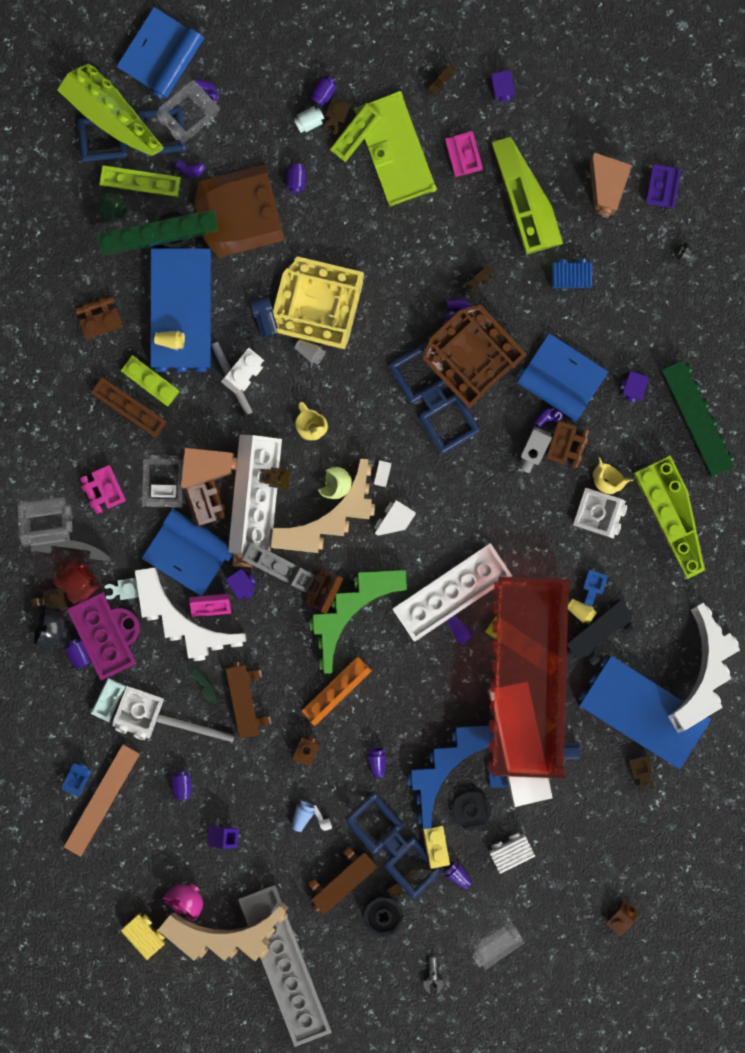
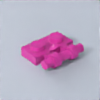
[80,465,126,514]

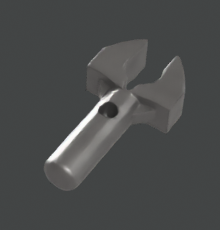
[423,955,443,994]

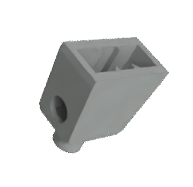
[519,426,552,473]

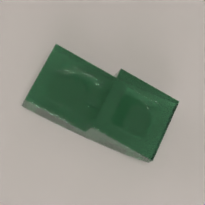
[190,667,219,705]

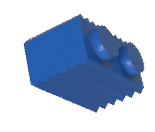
[551,259,592,288]

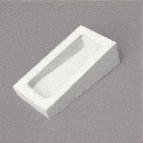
[374,461,391,487]
[151,485,176,498]

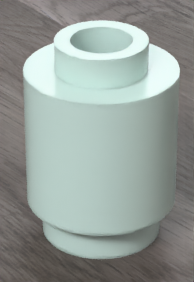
[294,106,324,133]

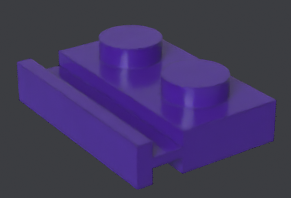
[646,164,681,209]

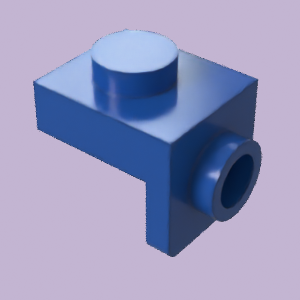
[61,763,91,797]

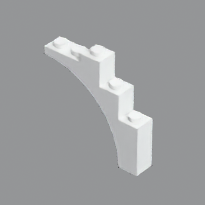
[135,568,247,661]
[668,603,740,733]

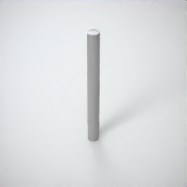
[211,342,252,415]
[157,715,235,742]

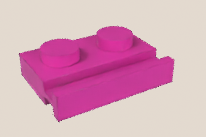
[445,131,483,178]

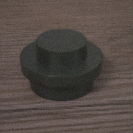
[676,243,693,262]

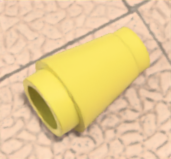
[154,330,185,350]
[567,599,597,625]

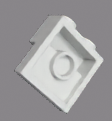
[573,488,627,538]
[113,686,164,740]

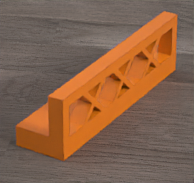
[302,656,372,726]

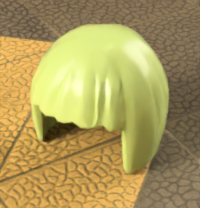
[318,467,352,499]

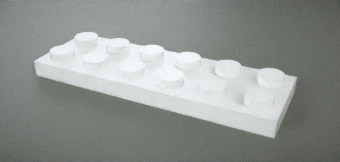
[393,543,512,642]

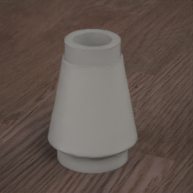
[295,339,325,364]

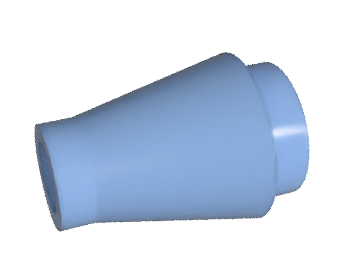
[291,801,315,832]

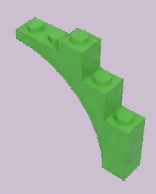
[310,570,407,674]

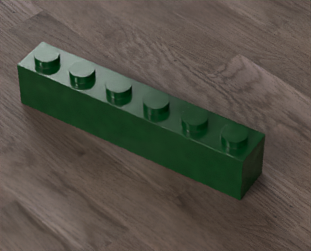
[97,210,219,256]
[660,360,735,478]

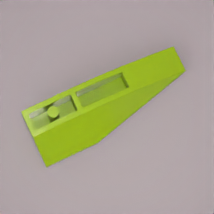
[57,63,164,156]
[492,137,563,255]
[632,456,705,579]

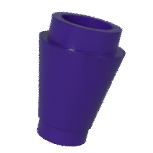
[446,615,474,645]
[367,748,386,778]
[443,861,472,890]

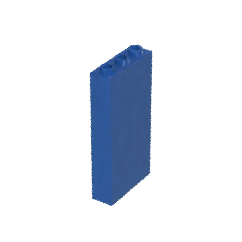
[151,249,211,372]
[578,655,711,769]

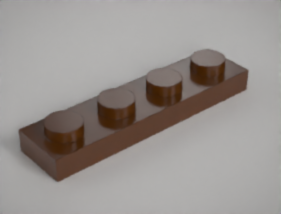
[91,377,167,438]

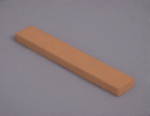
[64,744,140,857]

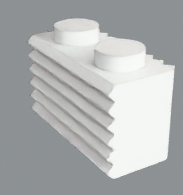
[489,832,535,873]

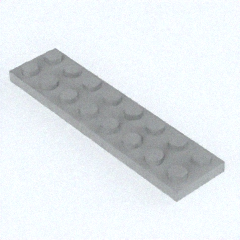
[238,885,332,1047]

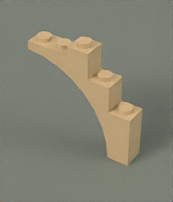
[271,459,375,553]
[158,903,289,961]

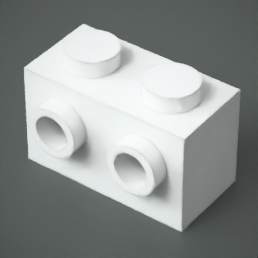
[221,348,264,394]

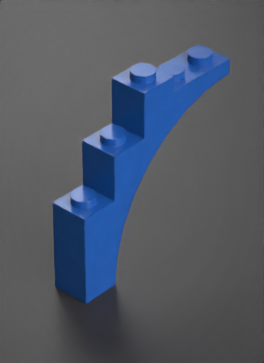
[408,724,500,829]

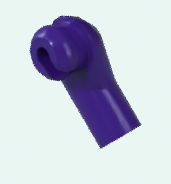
[194,78,219,103]
[174,160,205,178]
[447,299,471,310]
[533,409,563,428]

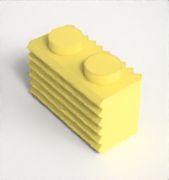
[121,913,166,960]

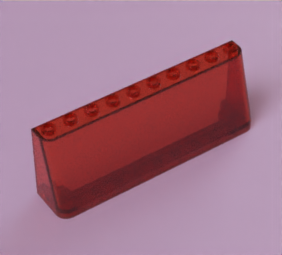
[488,576,570,780]

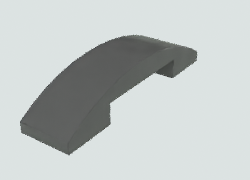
[31,540,111,561]
[241,542,315,593]

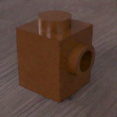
[292,735,320,767]

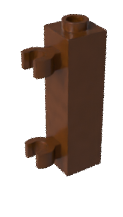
[226,662,272,739]
[308,846,378,915]

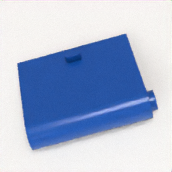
[117,7,204,99]
[516,333,608,421]
[142,508,233,596]

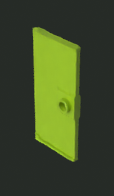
[354,91,437,207]

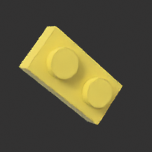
[423,826,450,869]

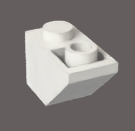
[374,500,416,536]

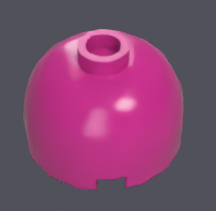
[163,883,203,921]

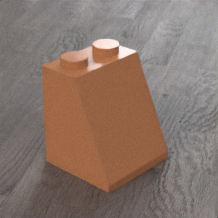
[590,153,632,217]
[181,448,237,489]

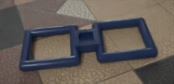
[77,107,186,162]
[388,342,480,454]
[345,792,442,899]

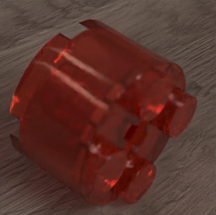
[53,558,100,604]

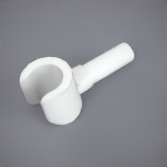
[313,805,332,831]

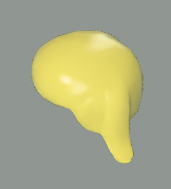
[295,402,328,440]
[593,457,634,494]

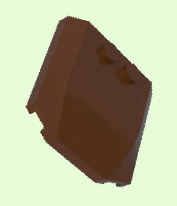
[194,164,285,258]
[422,304,527,408]

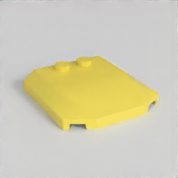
[273,256,364,349]

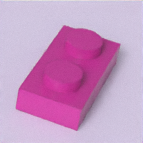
[190,594,231,617]

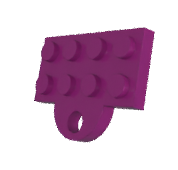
[67,592,140,680]

